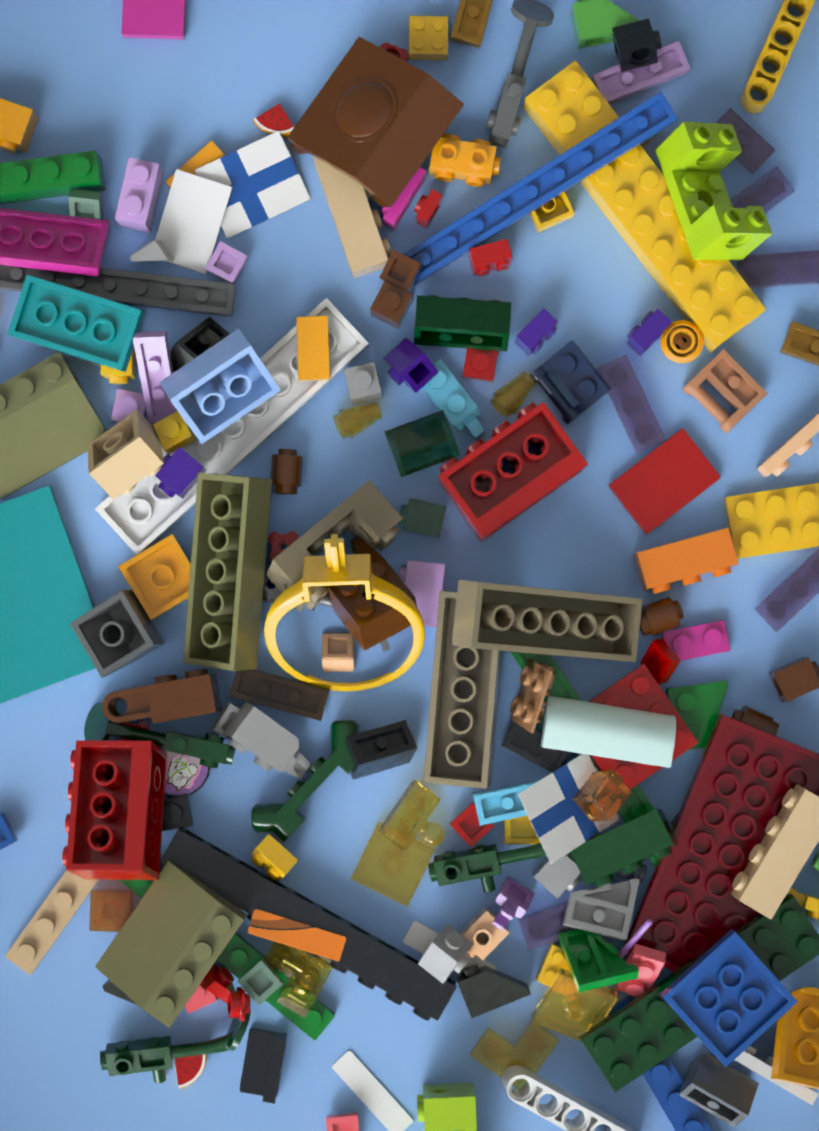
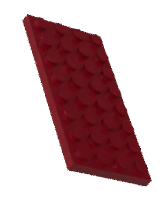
[622,713,819,971]

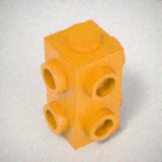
[429,134,501,187]

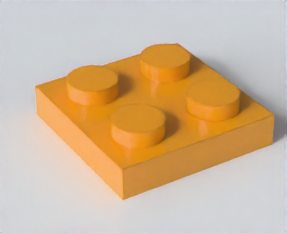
[118,534,191,621]

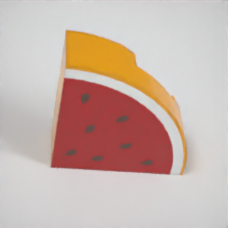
[253,103,294,137]
[174,1054,207,1089]

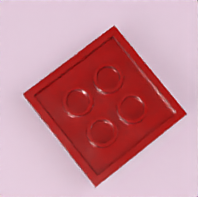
[587,664,698,797]

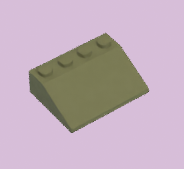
[0,352,107,499]
[95,860,247,1028]

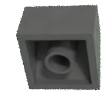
[70,590,165,678]

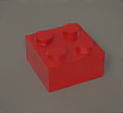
[468,239,513,277]

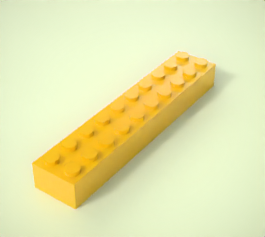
[523,60,766,353]

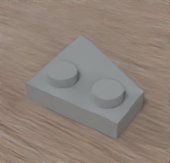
[563,878,640,941]

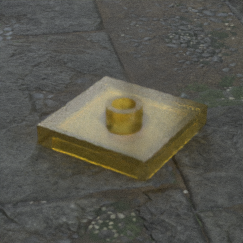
[351,821,435,907]
[532,968,619,1042]

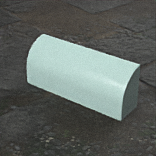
[540,695,676,768]

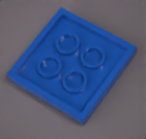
[660,929,797,1067]

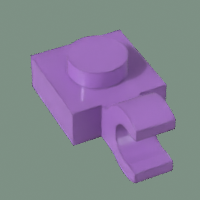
[492,876,535,931]

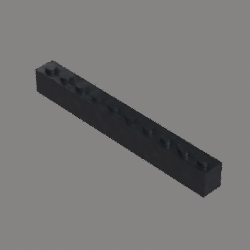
[160,828,457,1021]

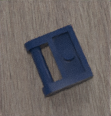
[528,340,612,425]

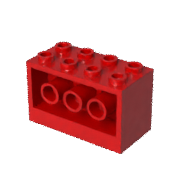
[438,402,588,542]
[62,740,167,880]

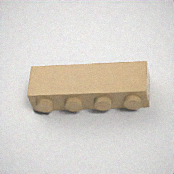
[313,156,392,279]
[731,784,819,919]

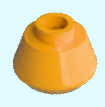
[660,320,704,363]

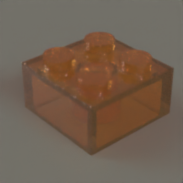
[89,889,133,932]

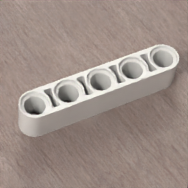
[502,1065,635,1131]

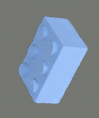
[159,328,281,444]

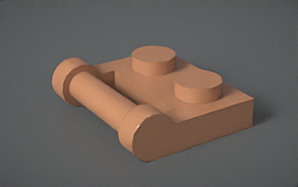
[682,349,768,433]

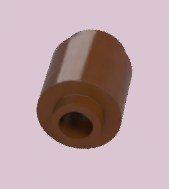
[270,449,303,495]
[640,597,684,636]
[731,705,779,736]

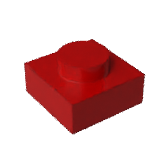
[414,189,443,229]
[462,349,498,382]
[640,638,681,684]
[449,802,494,847]
[203,964,235,1003]

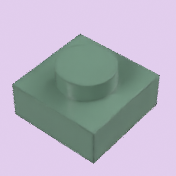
[68,189,103,220]
[237,958,284,1005]

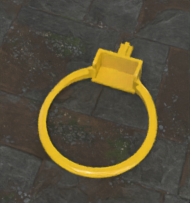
[264,534,425,691]

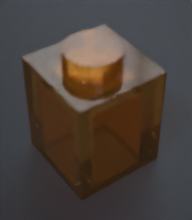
[573,769,632,822]

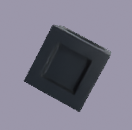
[612,18,662,72]

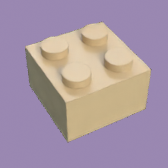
[87,409,164,500]

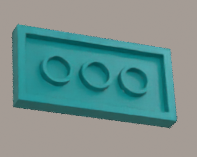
[7,275,145,372]

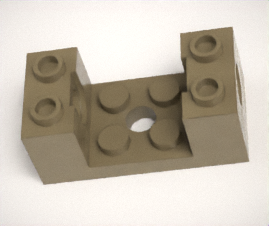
[266,480,403,613]

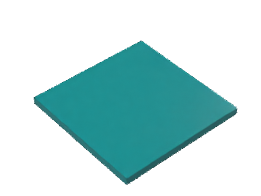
[0,485,96,704]

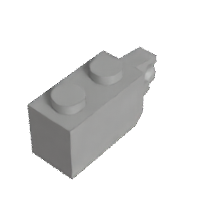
[224,701,311,779]

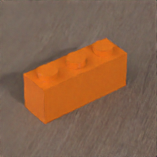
[633,527,739,594]

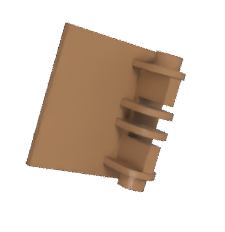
[510,659,556,733]

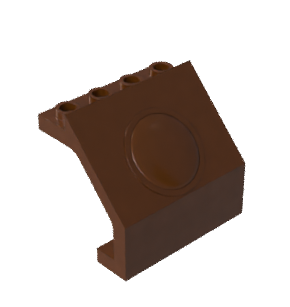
[287,37,464,207]

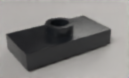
[501,721,570,772]

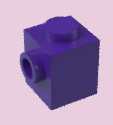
[383,338,439,393]
[155,447,207,499]

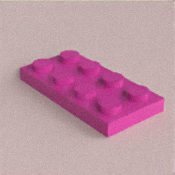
[0,208,110,276]

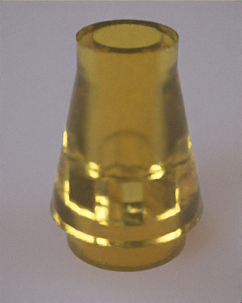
[490,371,536,418]
[333,401,382,439]

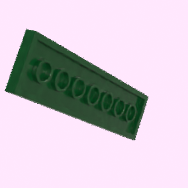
[579,894,819,1092]

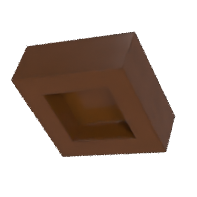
[379,250,423,293]

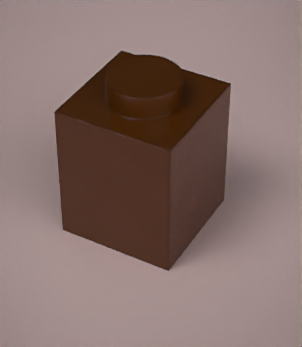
[370,281,413,329]
[769,657,819,702]

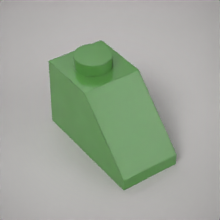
[571,0,640,49]

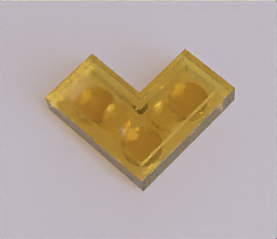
[264,942,333,1018]
[470,1019,559,1089]

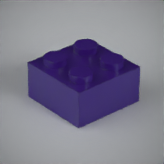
[514,308,558,356]
[626,309,672,356]

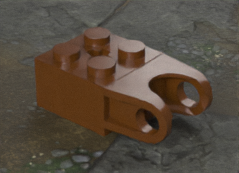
[326,536,417,651]
[102,669,222,724]

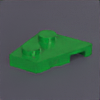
[666,680,728,750]
[559,929,639,993]

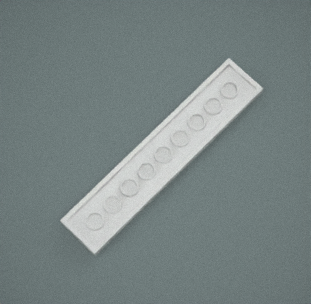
[95,298,369,555]

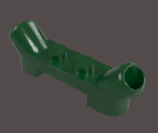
[251,720,359,843]

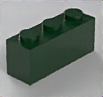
[414,295,511,351]
[571,809,678,888]

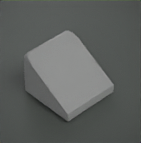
[129,240,174,262]

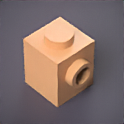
[460,907,509,961]

